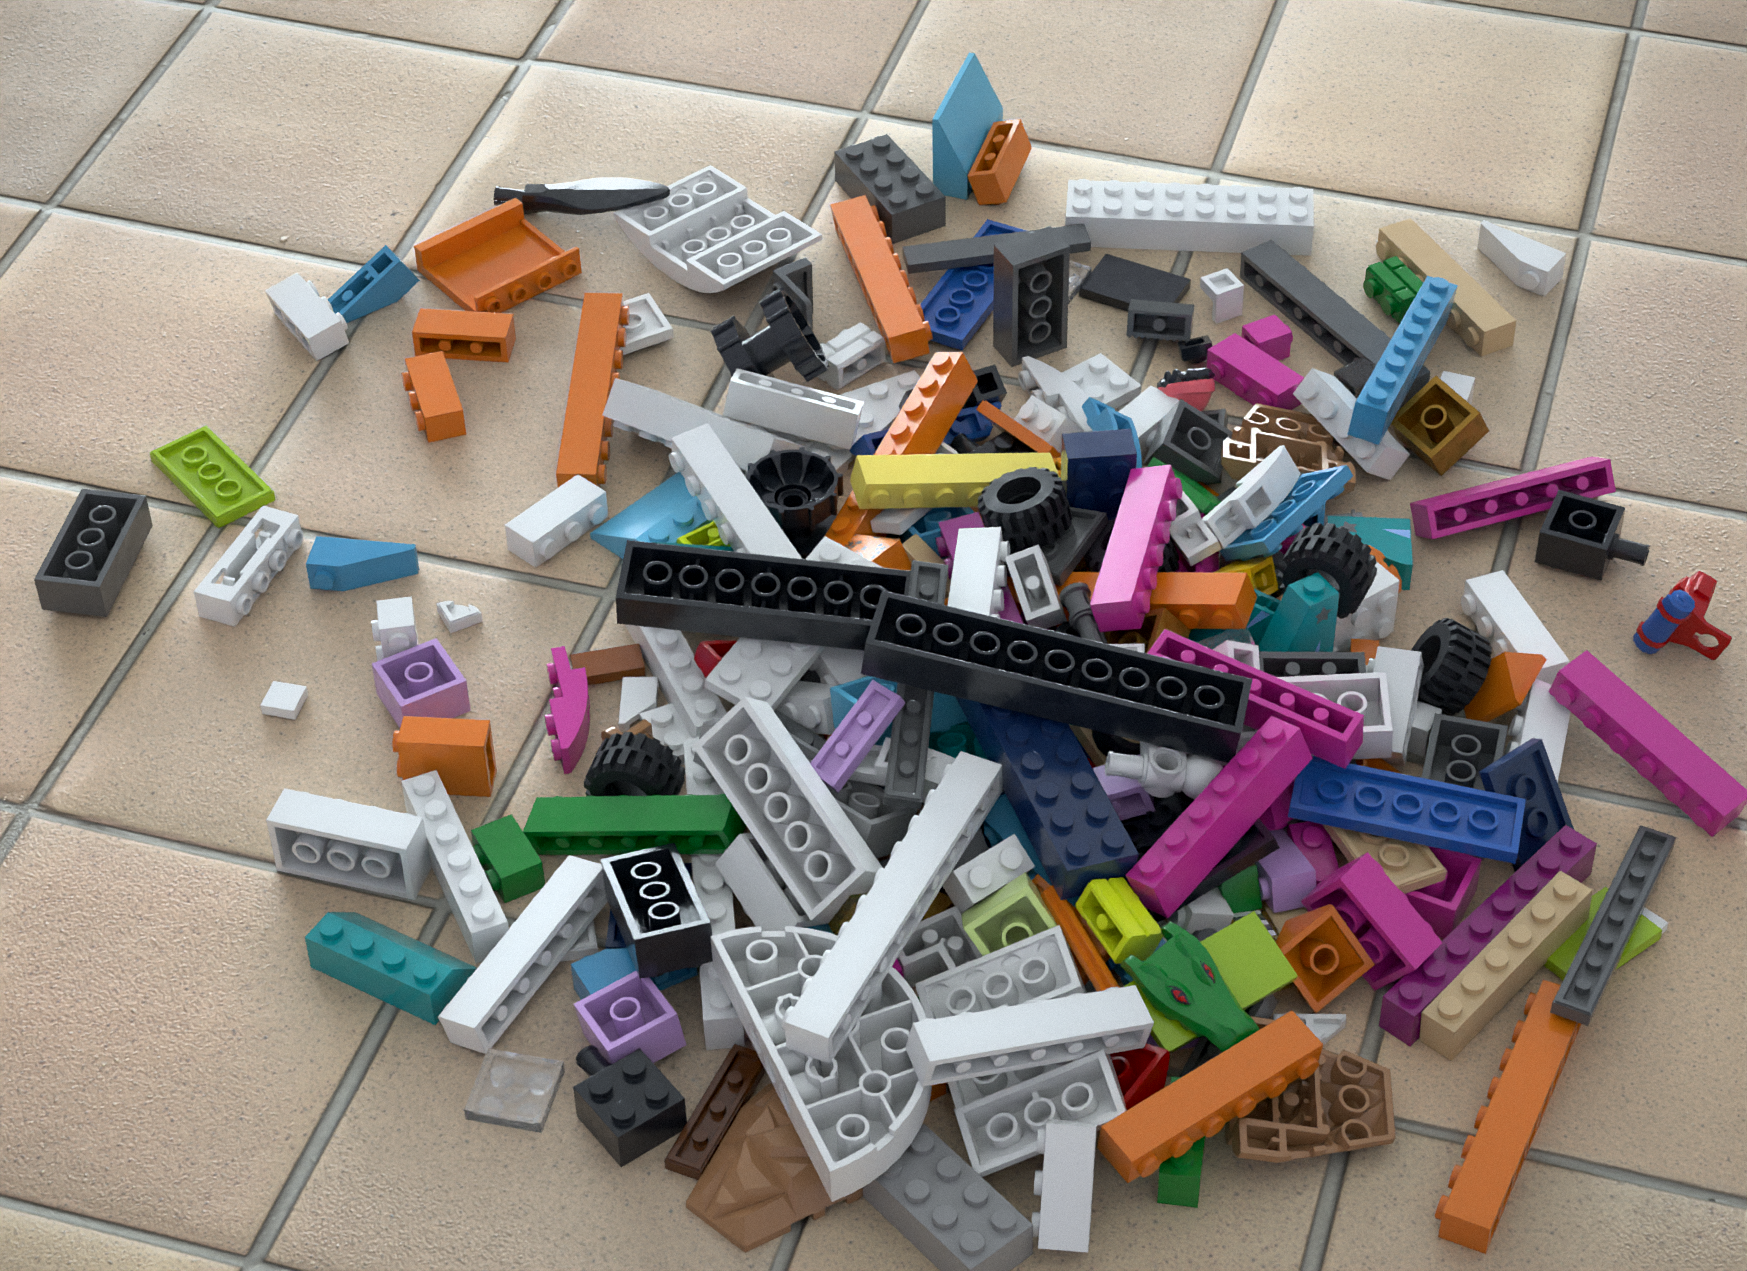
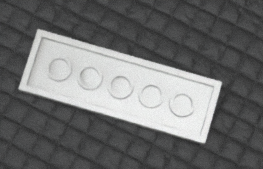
[705,536,883,711]

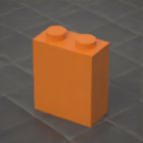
[392,716,497,797]

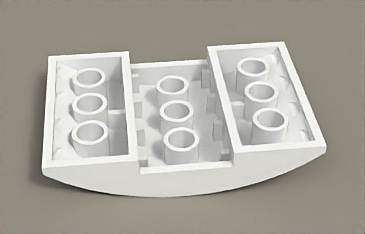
[613,165,823,293]
[915,925,1127,1177]

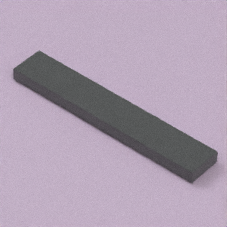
[902,224,1091,274]

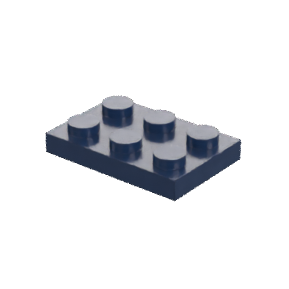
[1479,738,1574,872]

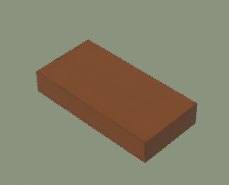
[570,643,646,685]

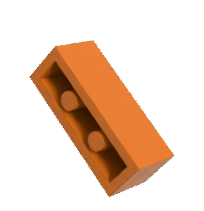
[967,119,1032,205]
[412,308,516,363]
[401,351,466,443]

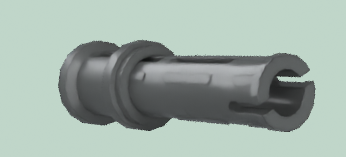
[1059,583,1108,644]

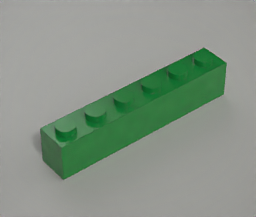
[523,794,746,855]

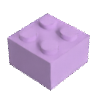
[372,638,471,728]
[574,971,687,1065]

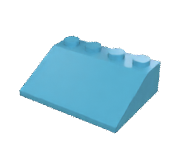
[932,52,1005,200]
[590,472,713,559]

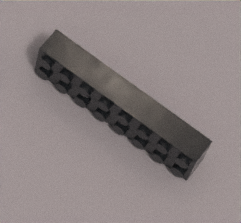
[616,540,911,651]

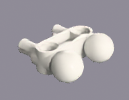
[1105,742,1223,799]

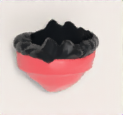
[1157,367,1215,411]

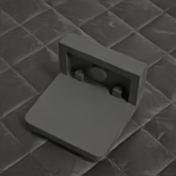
[771,257,813,330]

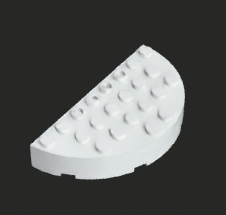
[710,926,932,1202]

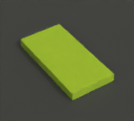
[149,425,276,529]
[1124,911,1298,1054]

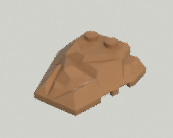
[1221,403,1356,500]
[1225,1016,1396,1163]
[686,1083,863,1252]

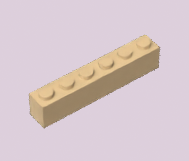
[1376,218,1517,357]
[1419,871,1592,1061]

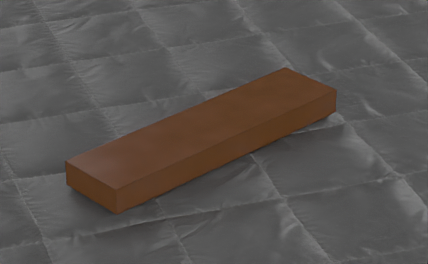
[664,1044,766,1180]

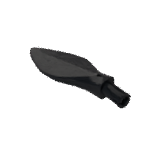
[493,178,670,215]

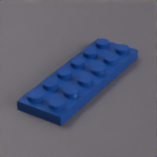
[920,219,1027,350]
[1288,756,1526,864]

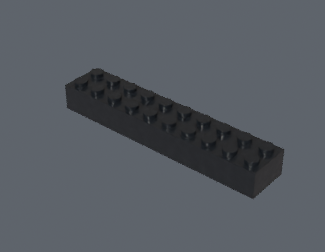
[861,590,1252,763]

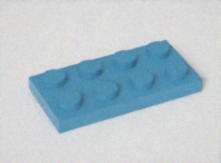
[1219,465,1353,561]

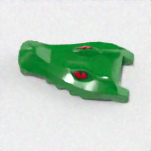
[1121,921,1259,1052]

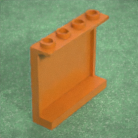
[414,198,582,313]

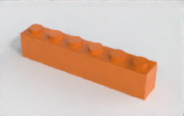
[1097,1010,1323,1183]

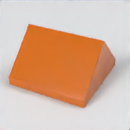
[1464,652,1547,722]
[1276,904,1375,1013]

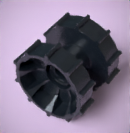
[710,287,830,382]
[746,447,844,559]

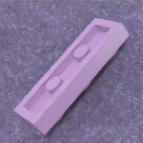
[810,680,905,793]

